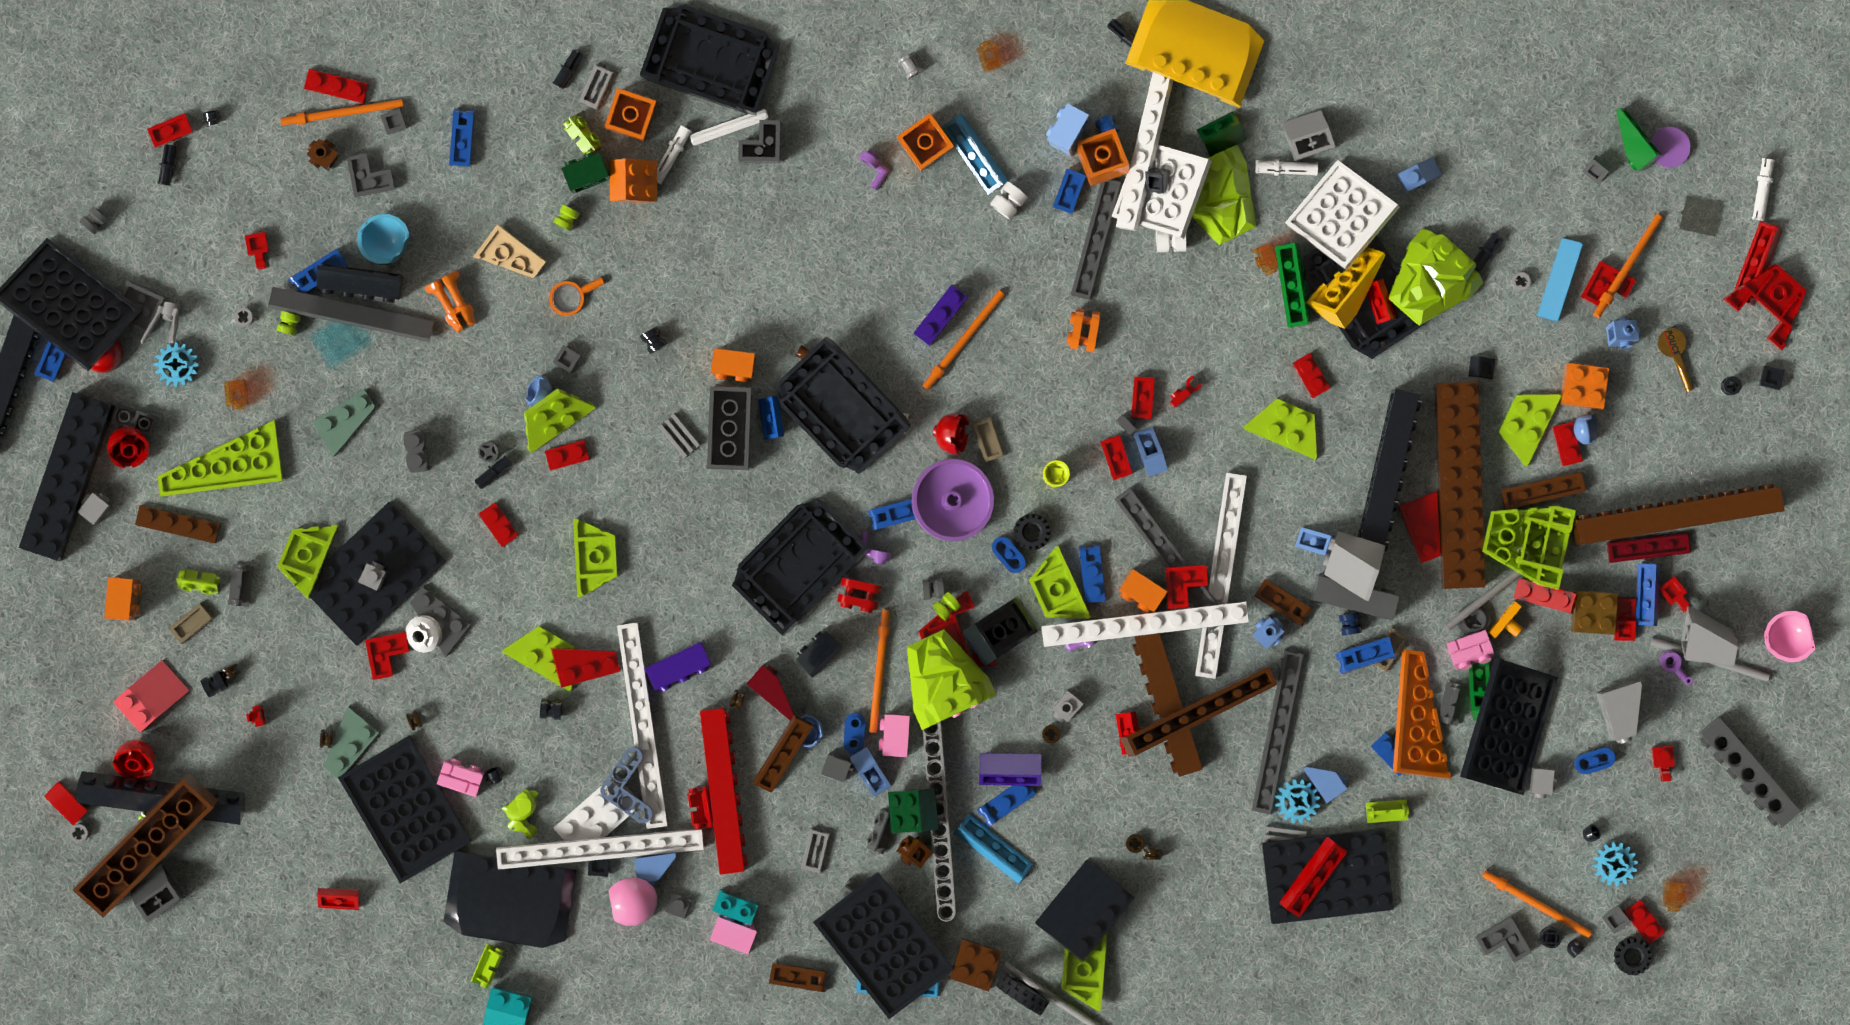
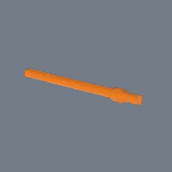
[280,99,404,126]
[1593,214,1663,318]
[922,290,1005,390]
[869,610,890,733]
[1482,870,1592,938]

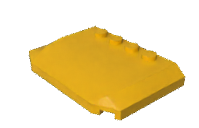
[1125,0,1264,108]

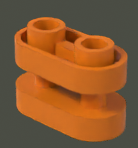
[1066,308,1101,353]

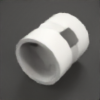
[990,181,1028,220]
[1156,231,1186,253]

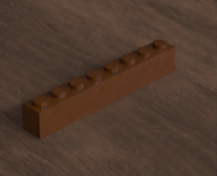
[1133,612,1203,777]
[1120,666,1278,757]

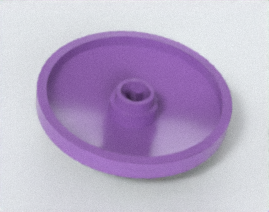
[911,459,994,542]

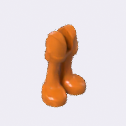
[424,270,476,333]

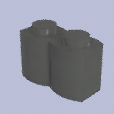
[403,430,429,473]

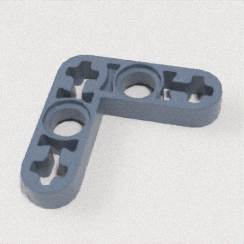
[600,747,653,823]

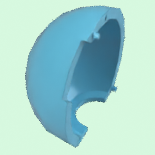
[357,214,410,265]

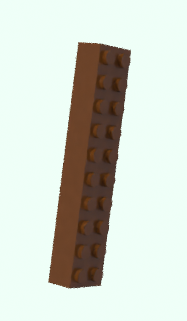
[1434,382,1485,589]
[1572,484,1785,545]

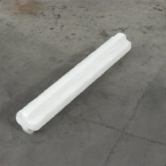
[690,109,769,146]

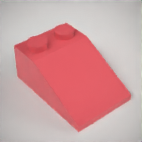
[113,660,190,732]

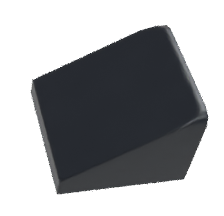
[1145,168,1170,194]
[1468,356,1495,379]

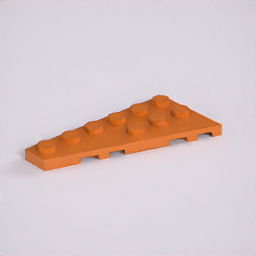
[1393,649,1451,779]

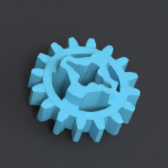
[154,342,200,387]
[1275,779,1320,824]
[1592,842,1638,887]

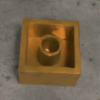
[1571,591,1618,635]

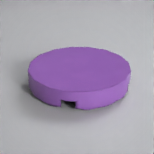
[1651,127,1691,168]

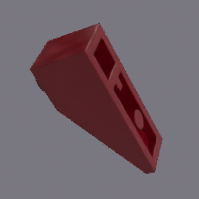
[746,664,794,721]

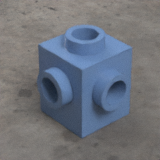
[1606,318,1640,349]
[1251,617,1284,649]

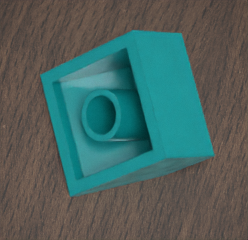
[483,986,533,1025]

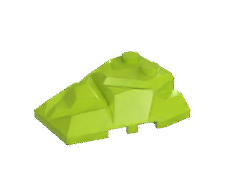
[1192,145,1256,246]
[1388,229,1483,326]
[1482,506,1576,590]
[907,630,997,730]

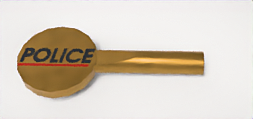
[1657,329,1694,392]

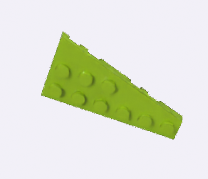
[157,420,283,497]

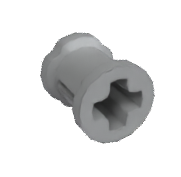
[898,52,923,79]

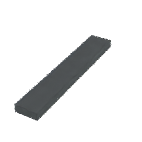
[1071,179,1122,300]

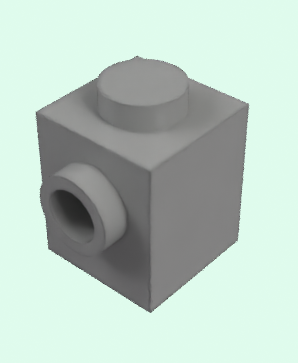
[78,492,112,525]
[358,561,388,591]
[1052,690,1083,723]
[1529,768,1557,798]

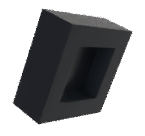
[1759,365,1785,390]
[588,859,610,877]

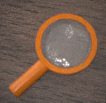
[549,277,605,316]

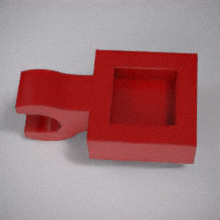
[245,232,269,270]
[1169,376,1202,408]
[1659,576,1690,613]
[246,705,266,727]
[1651,746,1675,782]

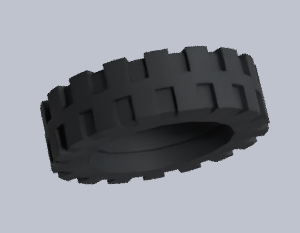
[995,973,1050,1015]

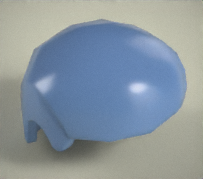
[525,376,552,406]
[1574,413,1597,444]
[801,715,824,748]

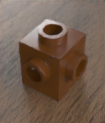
[306,139,341,171]
[896,835,933,869]

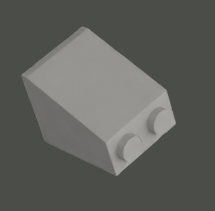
[1323,531,1385,601]
[1681,606,1740,666]
[1596,681,1642,744]

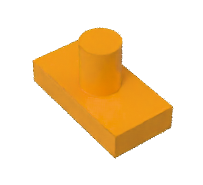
[1487,601,1523,638]

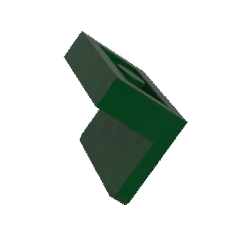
[1197,111,1247,157]

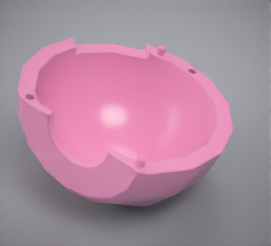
[1764,611,1815,662]
[609,878,657,926]

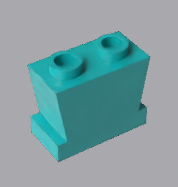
[712,890,759,925]

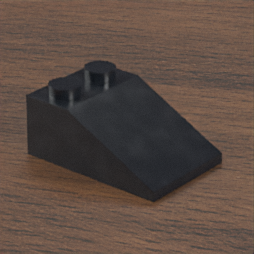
[962,597,1038,666]
[796,631,843,678]

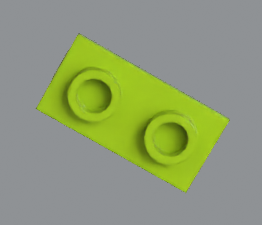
[563,114,602,154]
[176,569,221,595]
[1366,800,1409,823]
[471,944,504,989]

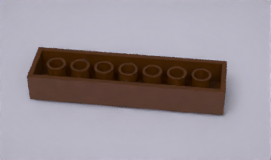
[73,772,218,918]

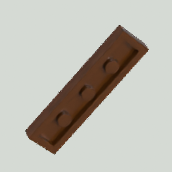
[1500,472,1586,510]
[135,505,220,544]
[753,715,813,793]

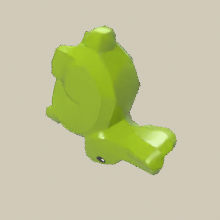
[502,789,539,839]

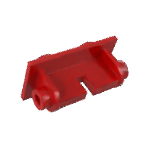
[687,786,713,830]

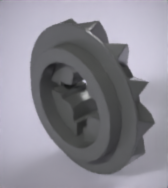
[1458,604,1490,635]

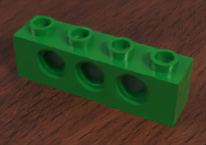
[1275,243,1312,328]

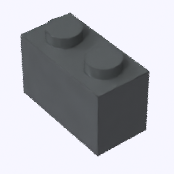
[821,754,854,782]

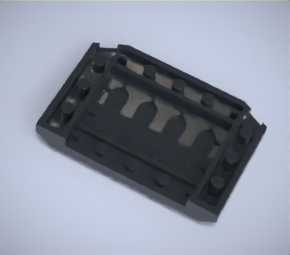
[640,5,780,115]
[1304,235,1432,359]
[774,337,911,474]
[732,498,870,636]
[443,851,577,948]

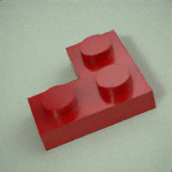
[1580,261,1636,306]
[1165,565,1208,609]
[365,632,410,680]

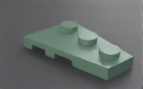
[312,389,376,457]
[324,706,380,779]

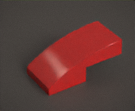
[1614,597,1636,641]
[44,781,88,826]

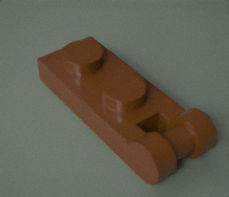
[1254,579,1313,627]
[769,962,829,992]

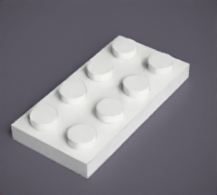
[553,775,640,841]

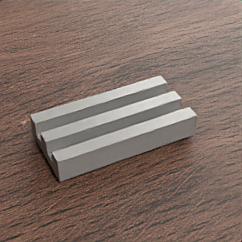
[579,64,614,110]
[658,414,700,458]
[1264,826,1307,842]
[801,828,830,873]

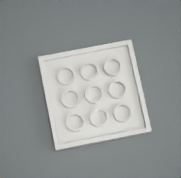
[1112,145,1212,239]
[1285,160,1400,270]

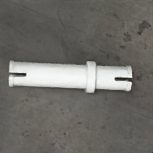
[657,125,692,185]
[1752,158,1775,221]
[1255,159,1318,176]

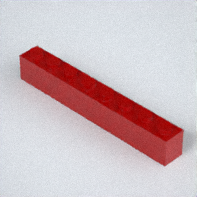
[700,708,748,875]

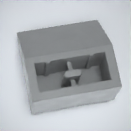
[1282,110,1335,162]

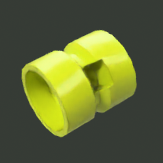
[1043,460,1070,487]

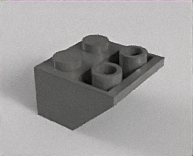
[130,864,185,922]

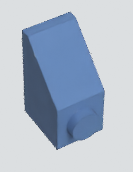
[1396,157,1442,194]
[1133,427,1168,477]
[1295,527,1336,556]
[849,747,891,797]
[1302,766,1347,803]
[635,852,677,885]

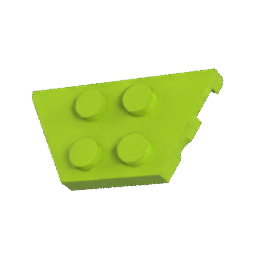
[524,388,596,453]
[1498,394,1561,467]
[1243,399,1317,460]
[573,519,618,598]
[277,525,338,599]
[1029,546,1091,619]
[502,626,575,692]
[1061,933,1107,1012]

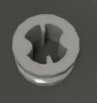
[1511,272,1531,291]
[234,308,254,327]
[69,824,89,842]

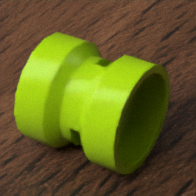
[553,204,580,232]
[276,311,301,336]
[932,592,961,621]

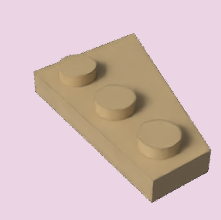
[473,224,547,278]

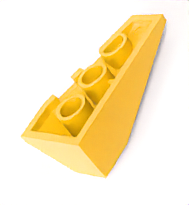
[1306,247,1386,329]

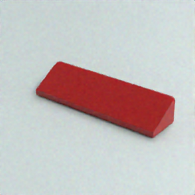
[1734,221,1783,306]
[1280,837,1348,918]

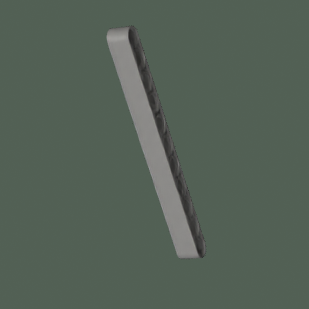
[923,722,956,922]

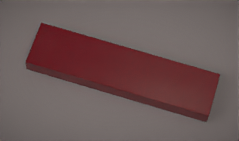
[1606,533,1691,563]

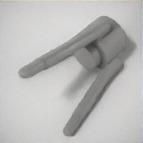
[141,302,180,344]

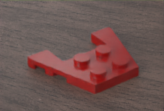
[1723,264,1807,350]
[917,591,997,667]

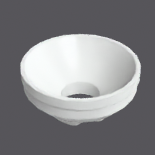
[406,615,442,652]

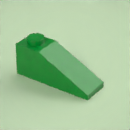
[1616,108,1663,171]
[1469,662,1490,721]

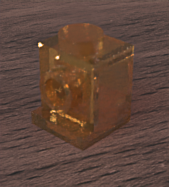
[976,40,1004,73]
[1252,243,1278,276]
[224,380,249,410]
[1662,881,1687,912]

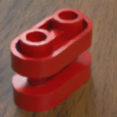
[837,577,882,613]

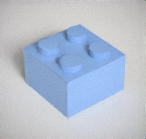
[1046,103,1091,156]

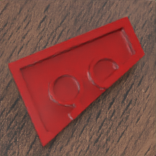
[1398,491,1440,563]
[550,648,621,688]

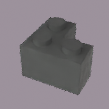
[738,120,781,163]

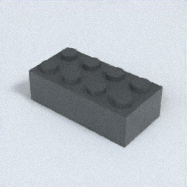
[707,386,752,471]
[1310,573,1399,620]

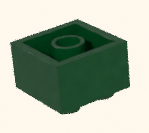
[561,151,610,194]
[888,788,938,833]

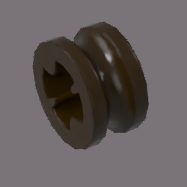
[220,664,241,681]
[730,689,745,709]
[406,710,423,730]
[1042,725,1060,744]
[320,729,333,748]
[1126,834,1144,853]
[1143,848,1162,860]

